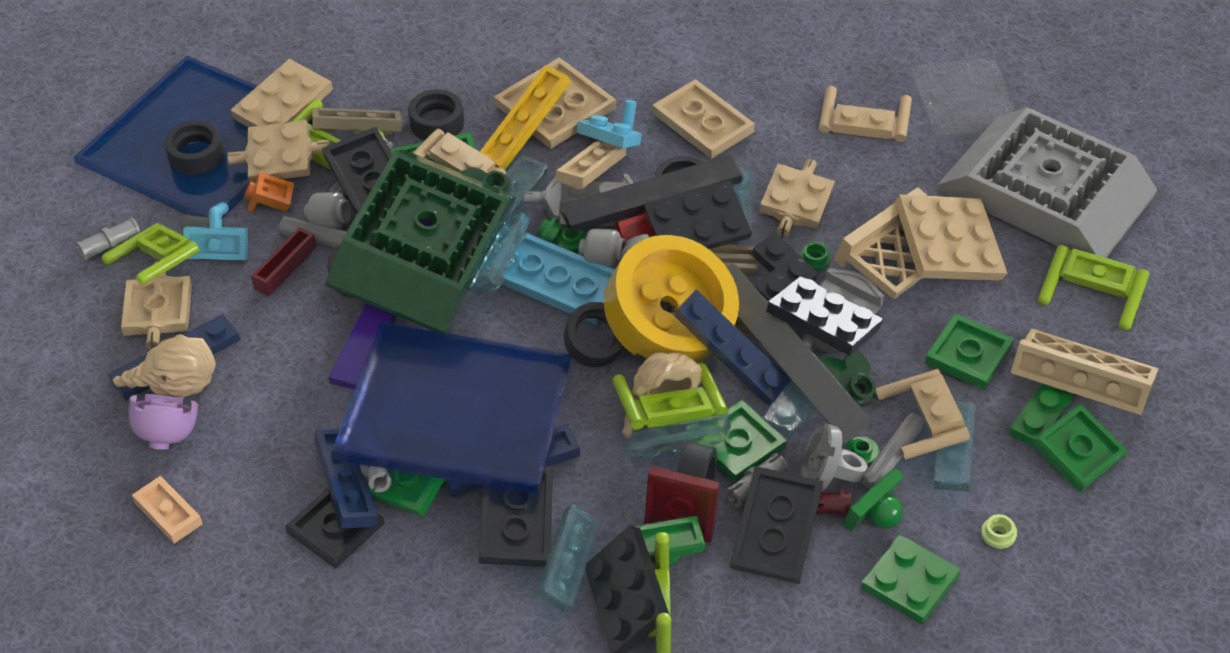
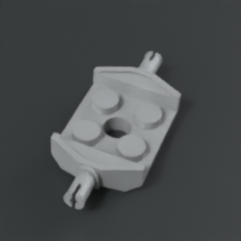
[523,174,635,228]
[789,261,884,354]

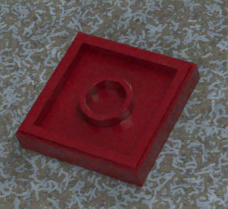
[644,466,720,543]

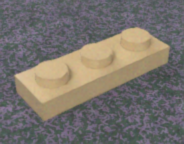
[556,140,626,189]

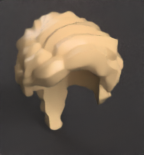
[113,334,216,398]
[622,352,702,439]

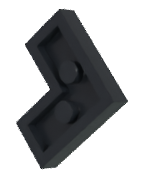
[751,232,819,302]

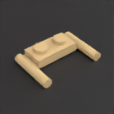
[818,86,912,142]
[413,129,507,187]
[875,369,970,460]

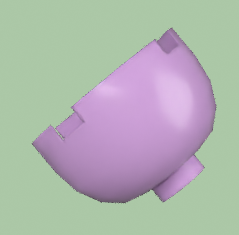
[128,394,198,449]

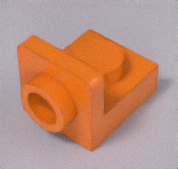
[244,172,294,213]

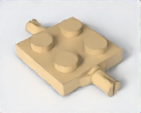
[228,120,330,182]
[759,159,835,237]
[121,261,192,350]

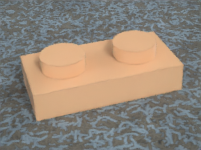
[132,476,203,544]

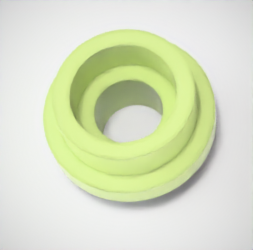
[981,514,1017,549]

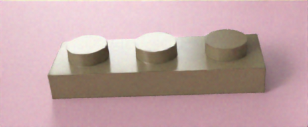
[312,108,402,135]

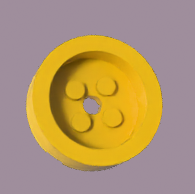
[604,235,739,364]

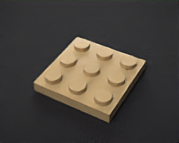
[494,57,617,149]
[895,194,1008,281]

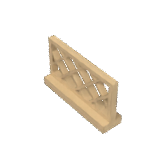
[833,187,927,299]
[1011,328,1159,415]

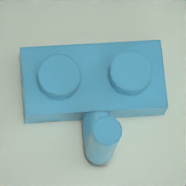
[576,100,642,148]
[183,202,248,260]

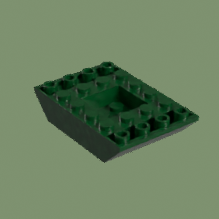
[325,149,516,336]

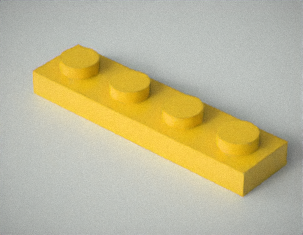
[480,65,571,170]

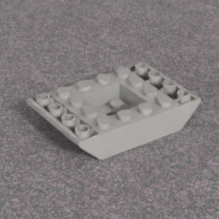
[937,107,1157,258]

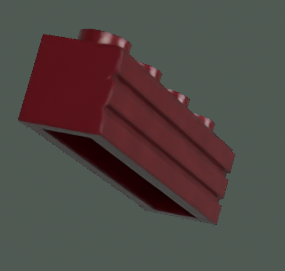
[251,227,317,296]

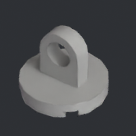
[801,424,868,491]

